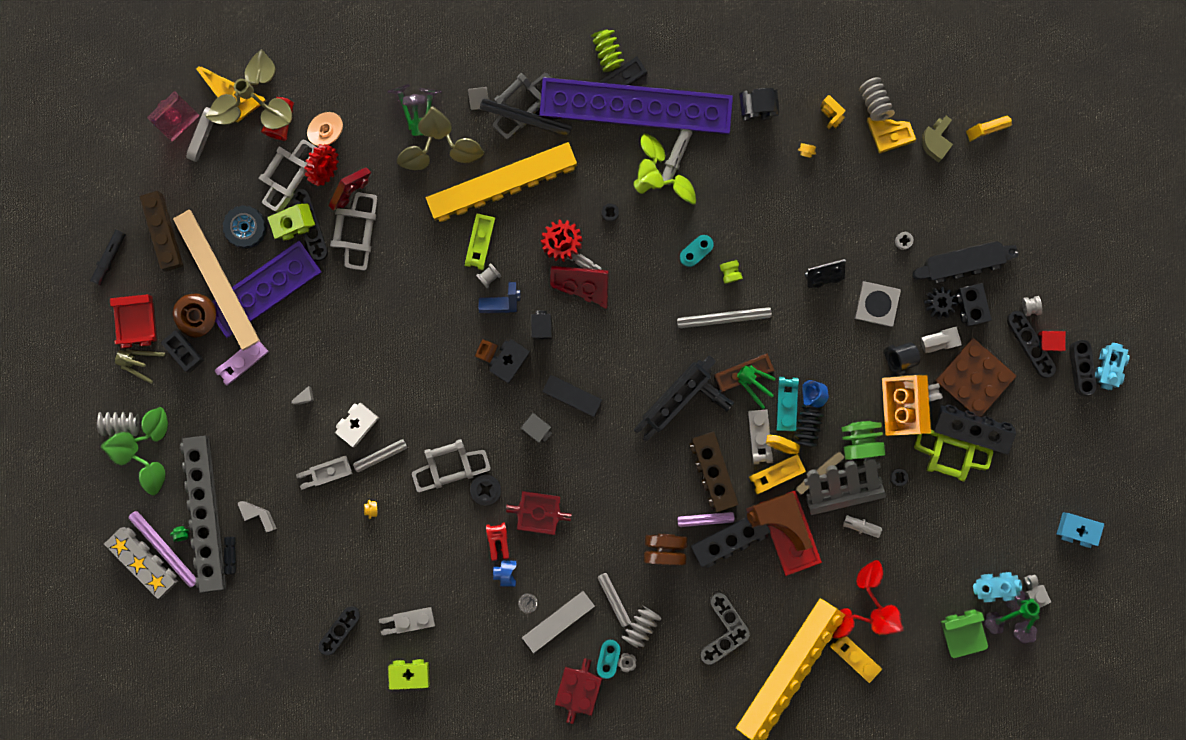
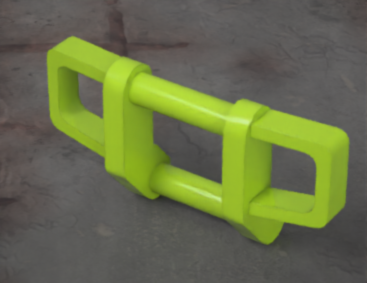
[914,430,993,482]

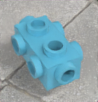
[1095,343,1129,390]
[973,572,1022,602]

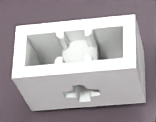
[335,403,379,447]

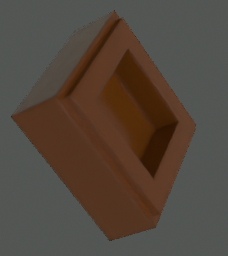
[475,339,498,363]

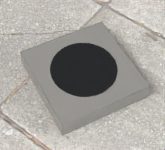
[855,281,901,327]

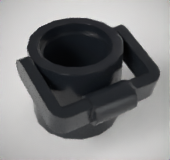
[883,342,920,377]

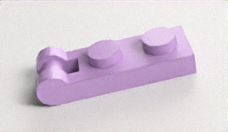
[215,342,269,386]

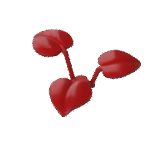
[832,560,903,639]

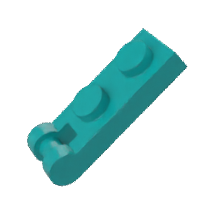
[776,377,799,431]

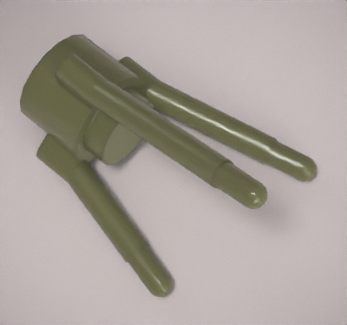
[115,349,166,384]

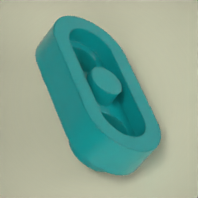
[680,235,713,267]
[597,640,620,679]

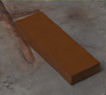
[714,353,774,392]

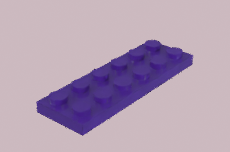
[212,240,322,338]

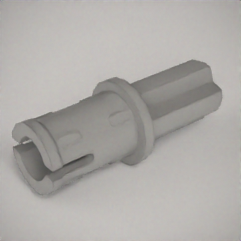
[843,515,882,538]

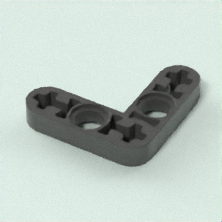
[700,593,750,664]

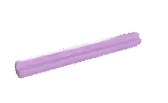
[129,511,196,588]

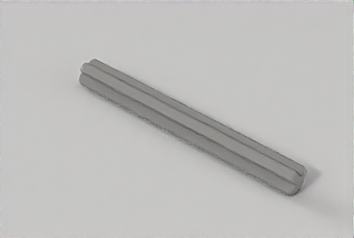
[677,307,772,328]

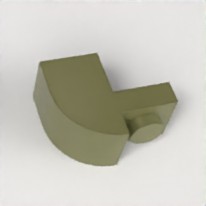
[922,116,953,162]

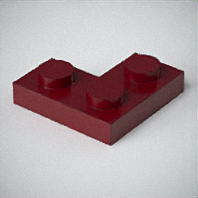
[328,167,371,211]

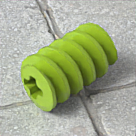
[591,30,624,72]

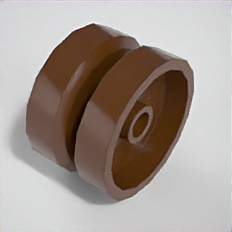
[644,534,687,565]

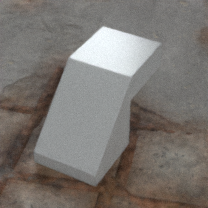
[237,501,277,532]

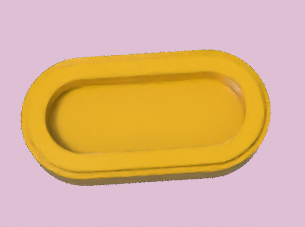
[765,435,800,454]

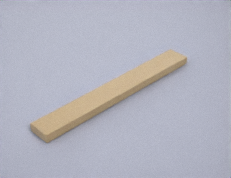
[173,209,260,351]

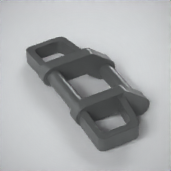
[493,73,552,140]

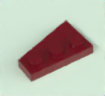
[551,266,609,309]

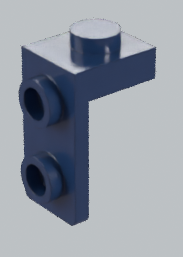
[479,282,521,313]

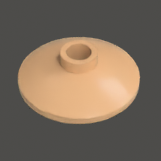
[307,112,343,146]

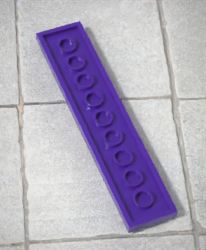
[539,77,733,134]

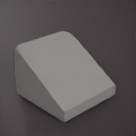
[468,87,489,110]
[292,386,314,405]

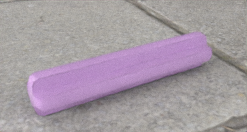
[678,512,735,527]

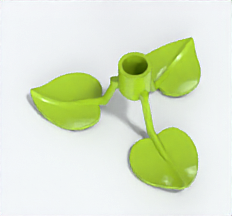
[634,133,696,205]

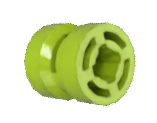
[719,260,743,284]

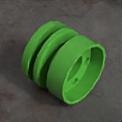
[841,421,885,460]

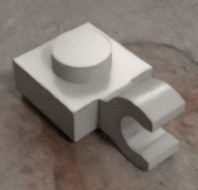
[1023,574,1051,608]

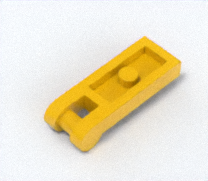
[749,454,806,494]
[830,636,882,683]

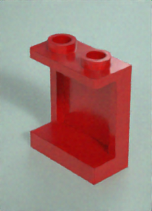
[110,294,157,348]

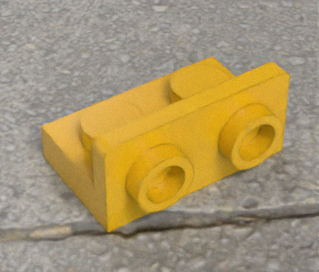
[821,95,846,129]

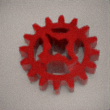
[304,144,339,186]
[541,220,583,262]

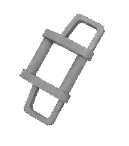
[259,140,317,213]
[330,192,377,271]
[412,439,491,492]

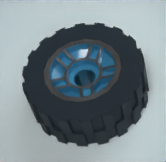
[223,205,267,249]

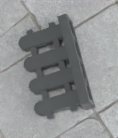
[804,457,886,515]

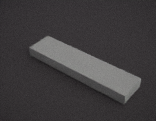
[522,591,595,653]

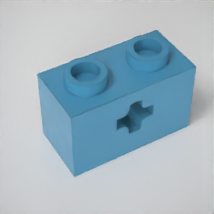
[1057,512,1104,548]

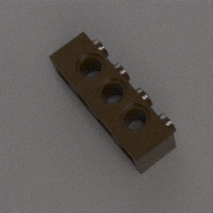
[689,432,738,512]

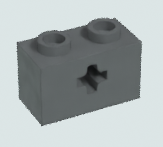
[521,413,552,443]

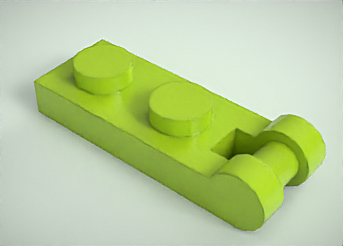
[465,213,496,270]

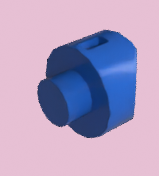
[802,380,829,408]
[493,560,516,587]

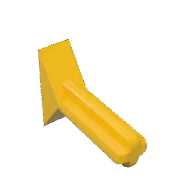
[966,116,1012,141]

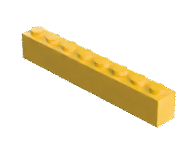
[426,142,577,222]
[736,598,845,740]

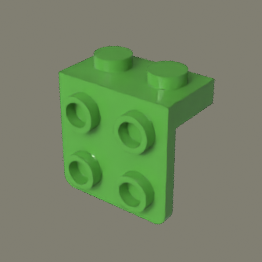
[941,609,988,658]

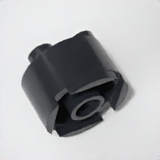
[739,88,780,122]

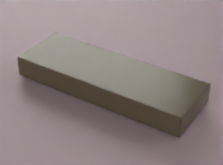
[795,452,845,495]

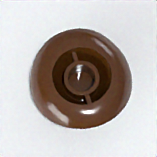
[173,294,216,338]

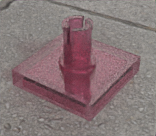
[147,91,200,142]

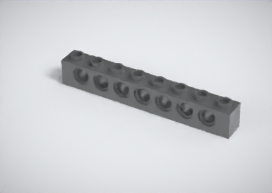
[180,435,226,592]

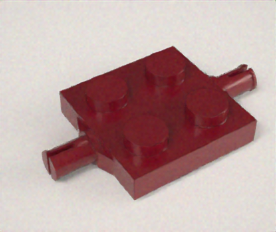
[506,491,572,535]
[555,658,603,724]

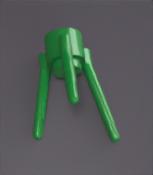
[736,365,776,409]

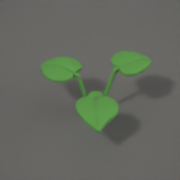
[102,407,168,495]

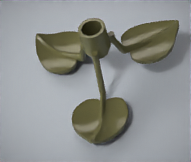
[205,50,292,129]
[397,107,484,170]

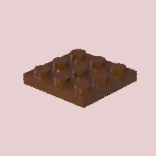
[935,338,1016,417]

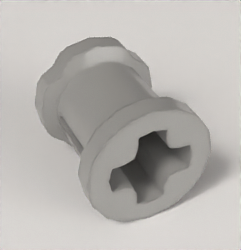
[476,263,501,288]

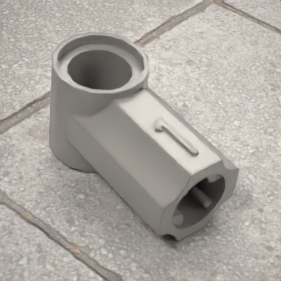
[921,327,962,353]

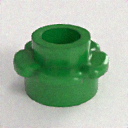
[170,526,189,542]

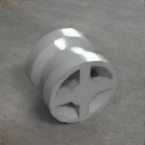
[1022,296,1042,317]
[928,383,943,401]

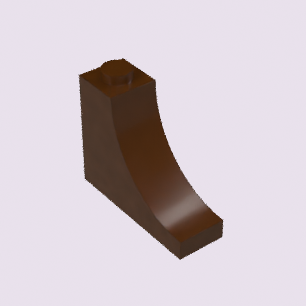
[746,492,812,551]

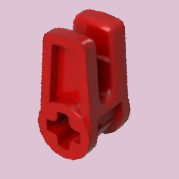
[486,522,509,561]

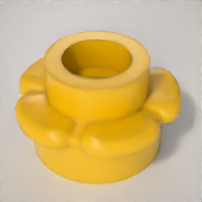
[798,143,816,158]
[364,500,377,519]

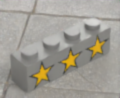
[104,527,179,599]

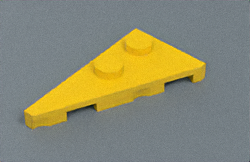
[196,67,266,123]

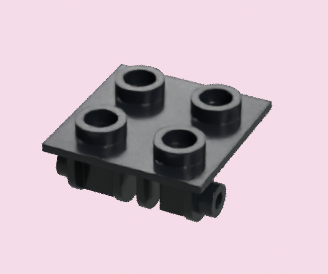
[804,259,846,288]

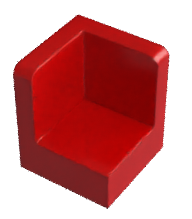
[1038,331,1066,352]

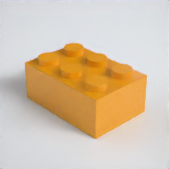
[882,375,931,436]

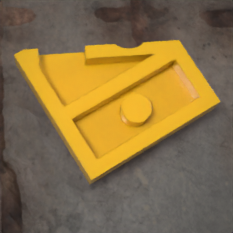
[867,117,916,153]

